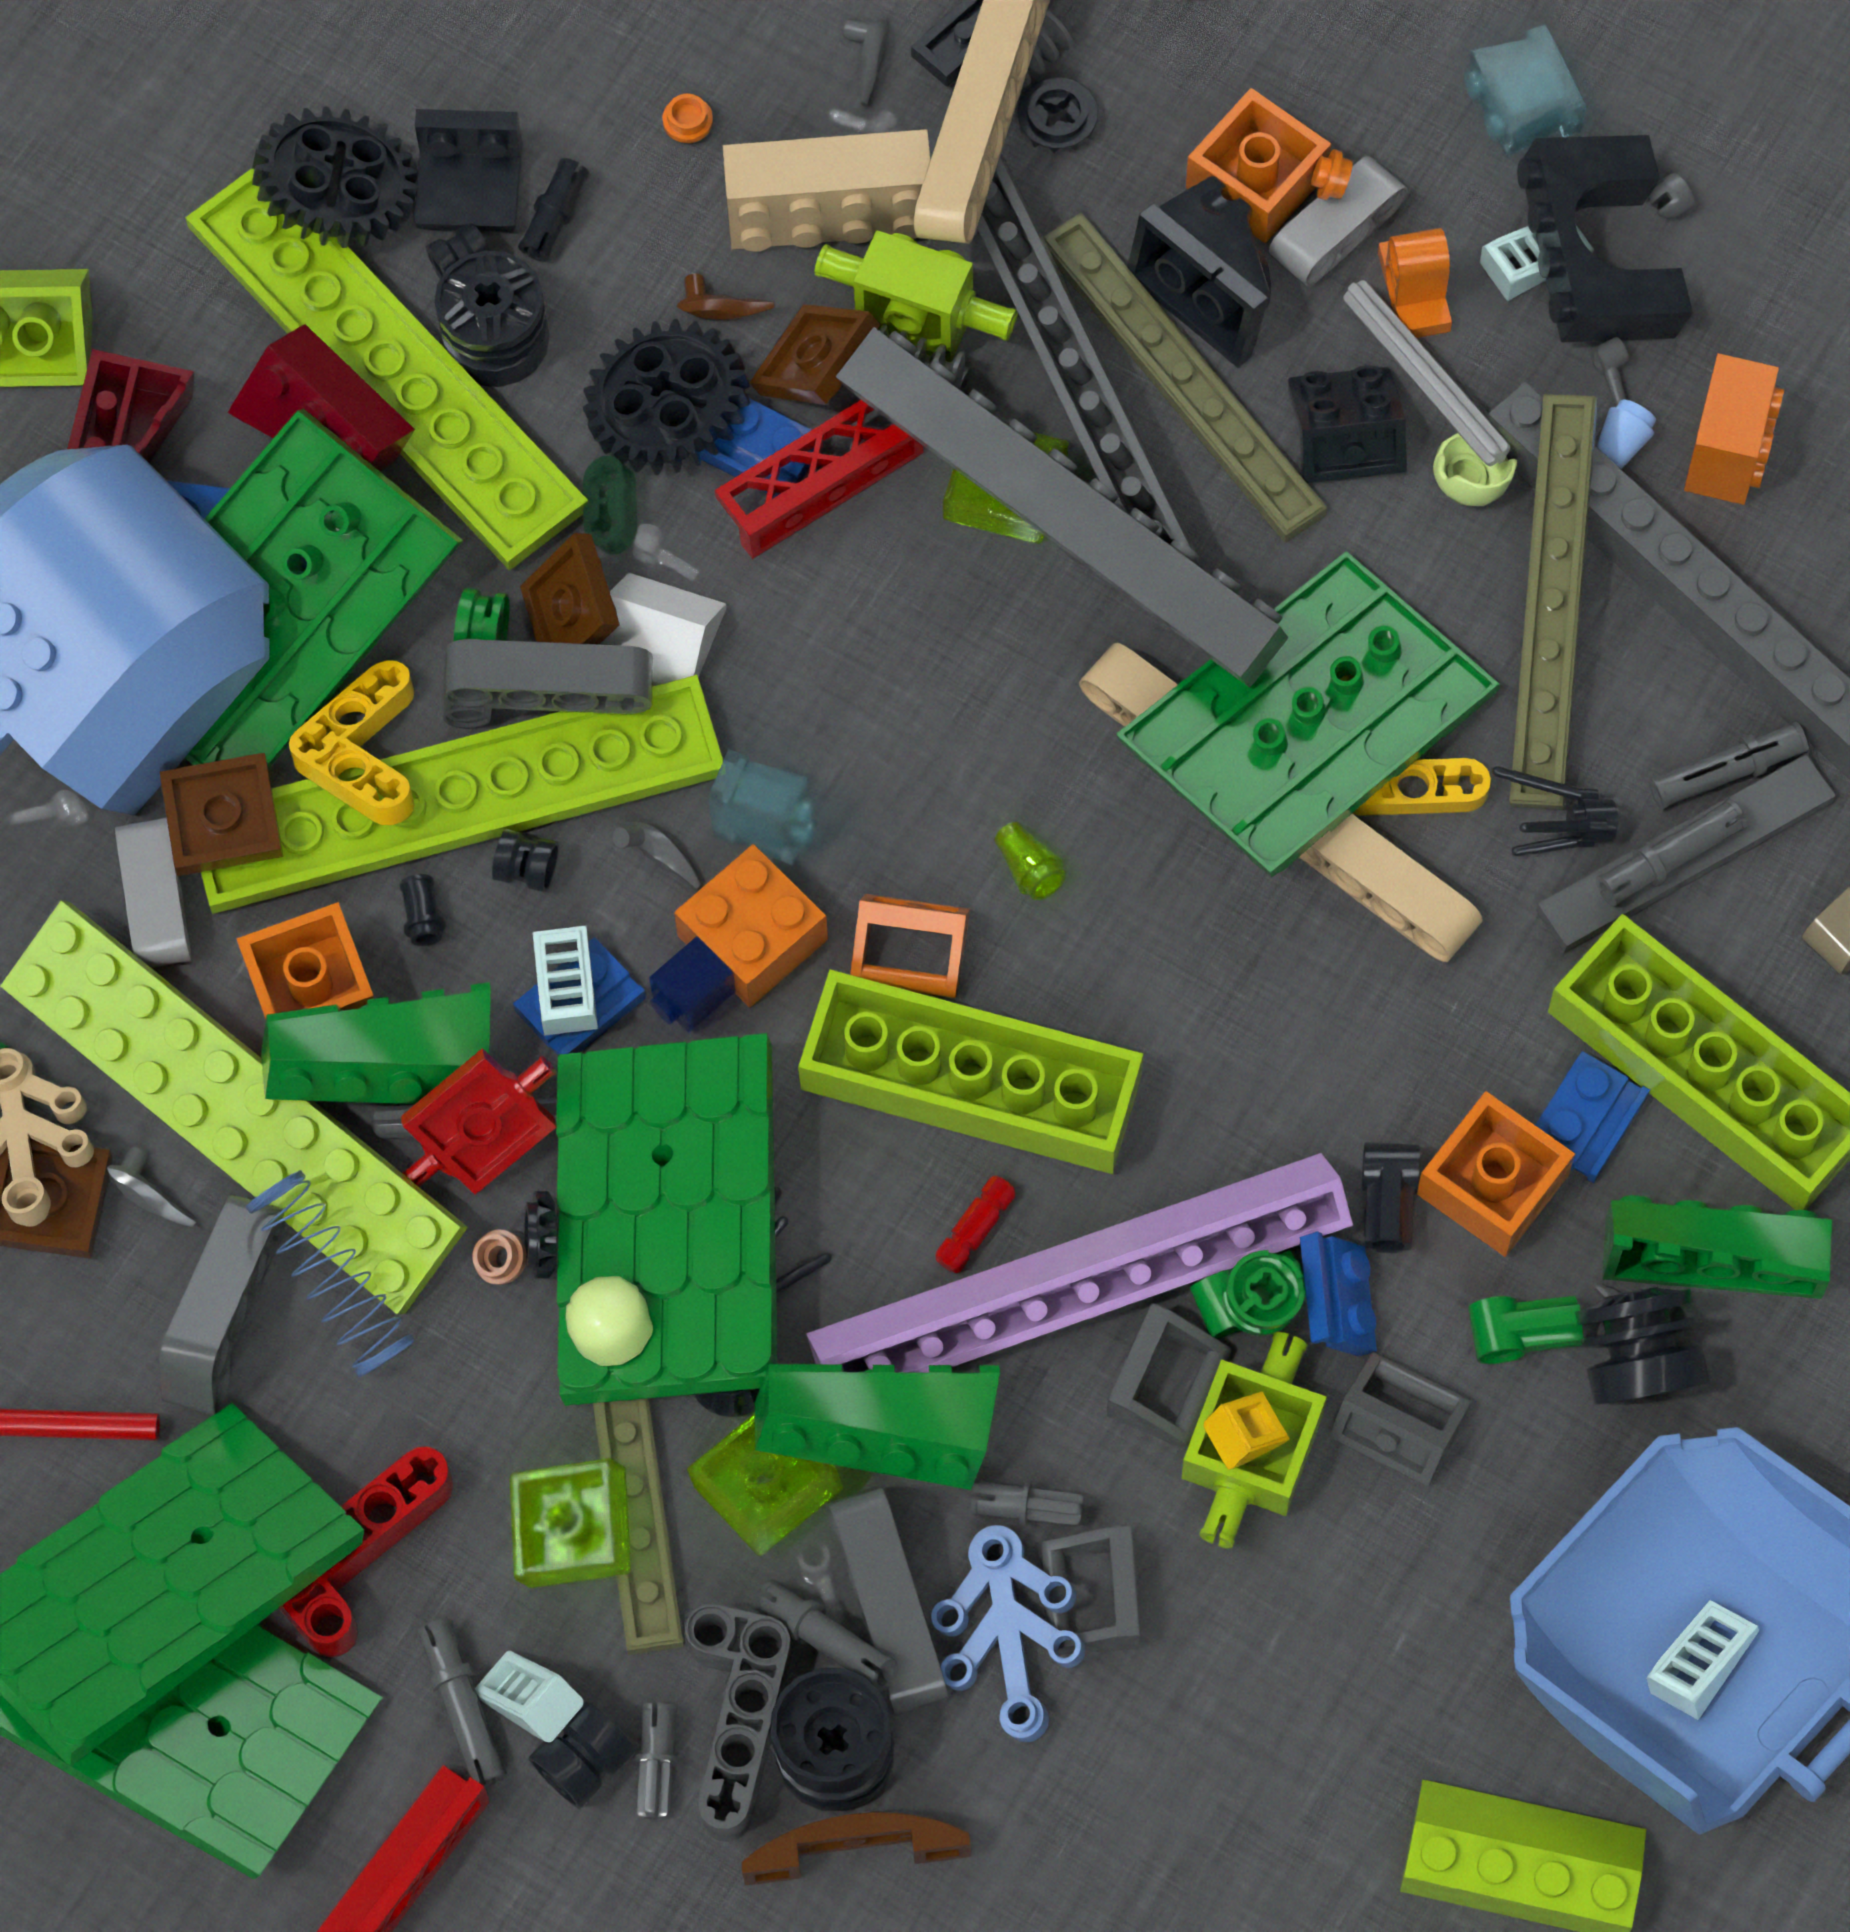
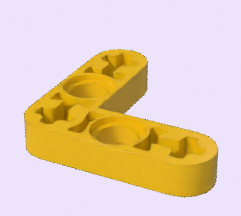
[289,660,415,825]
[1340,675,1491,816]

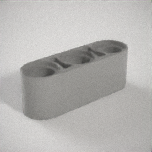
[1269,156,1408,286]
[115,817,192,968]

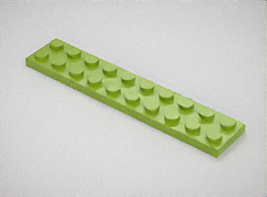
[185,168,589,571]
[201,675,726,914]
[0,900,468,1314]

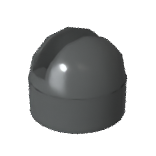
[1650,173,1695,218]

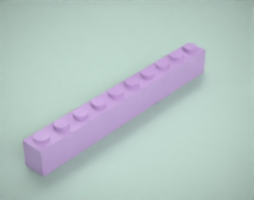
[806,1153,1353,1373]

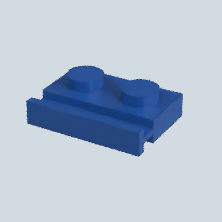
[699,398,824,497]
[513,936,646,1055]
[1535,1051,1650,1184]
[1300,1231,1377,1357]

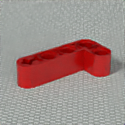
[279,1446,453,1657]

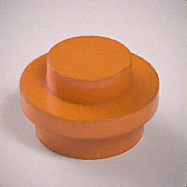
[662,93,713,143]
[1311,149,1353,201]

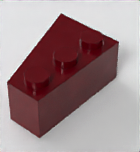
[227,324,415,471]
[67,349,194,463]

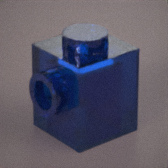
[649,936,736,1033]

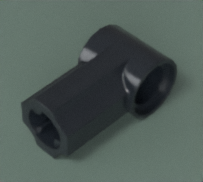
[1362,1142,1420,1253]

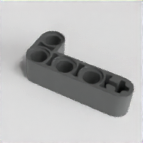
[443,639,653,729]
[159,1195,285,1415]
[824,1486,948,1715]
[685,1604,792,1842]

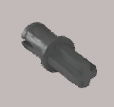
[971,1479,1084,1527]
[634,1703,679,1819]

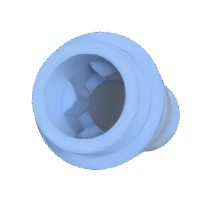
[1596,399,1656,469]

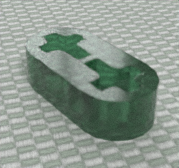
[583,456,637,555]

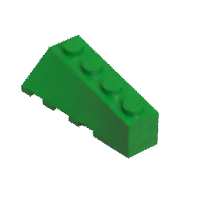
[261,982,491,1104]
[1602,1195,1832,1299]
[755,1364,1000,1490]

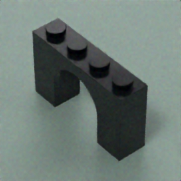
[1517,135,1693,343]

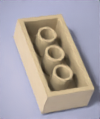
[723,129,930,252]

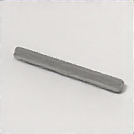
[1343,280,1510,467]

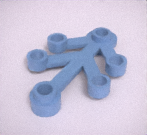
[931,1525,1085,1742]

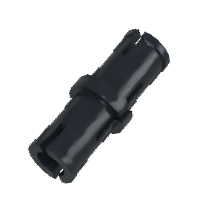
[518,158,589,262]

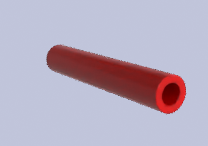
[0,1408,160,1441]

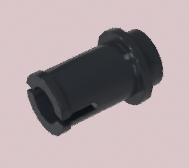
[399,874,446,946]

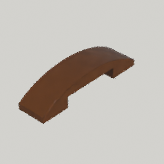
[741,1812,971,1886]

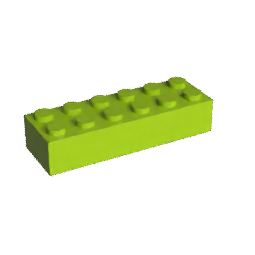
[1548,913,1850,1210]
[798,969,1143,1174]

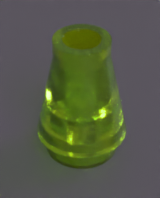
[994,822,1066,900]

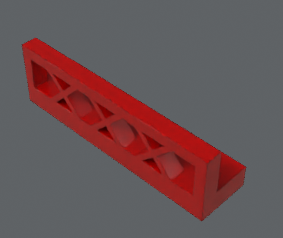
[715,400,923,559]
[317,1765,490,1932]

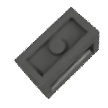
[1107,1303,1232,1449]
[1329,1351,1473,1487]
[1041,1526,1140,1654]

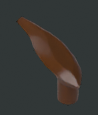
[676,273,775,320]

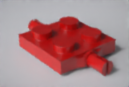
[401,1048,557,1195]

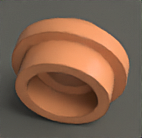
[472,1230,526,1285]

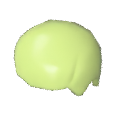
[1433,433,1517,506]
[566,1276,653,1366]

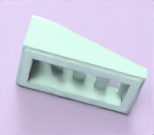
[1480,224,1594,301]
[533,926,598,1036]
[1646,1600,1759,1720]
[475,1650,583,1742]

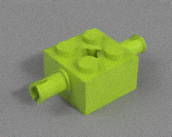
[814,230,1018,363]
[1181,1332,1327,1548]

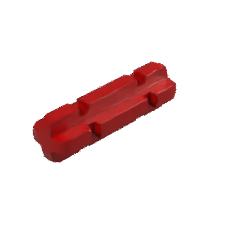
[935,1175,1015,1274]

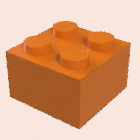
[1186,88,1332,244]
[1684,353,1784,505]
[674,844,828,1008]
[236,902,374,1020]
[1417,1091,1575,1258]

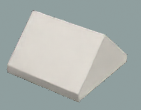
[599,573,727,686]

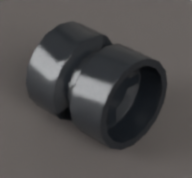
[528,1700,636,1809]

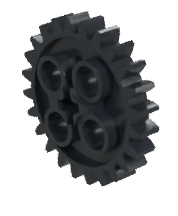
[252,106,418,248]
[583,319,750,475]

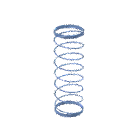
[246,1170,415,1377]

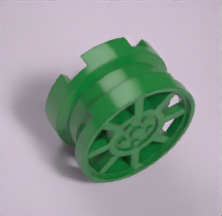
[453,588,510,642]
[1222,1250,1305,1336]

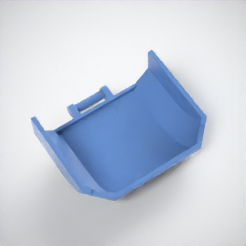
[0,445,269,815]
[1510,1427,1850,1835]

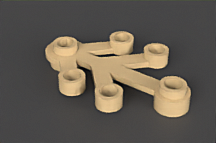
[0,1048,94,1226]

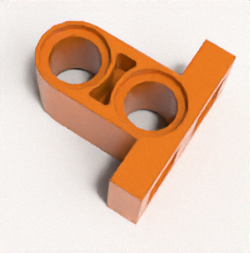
[1378,227,1452,338]

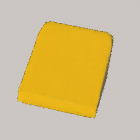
[1203,1391,1290,1470]

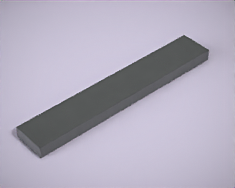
[1536,754,1836,953]

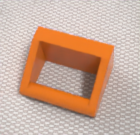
[850,894,970,998]

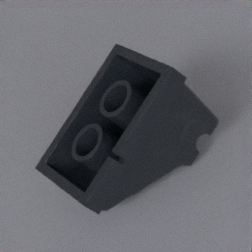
[1127,176,1271,368]

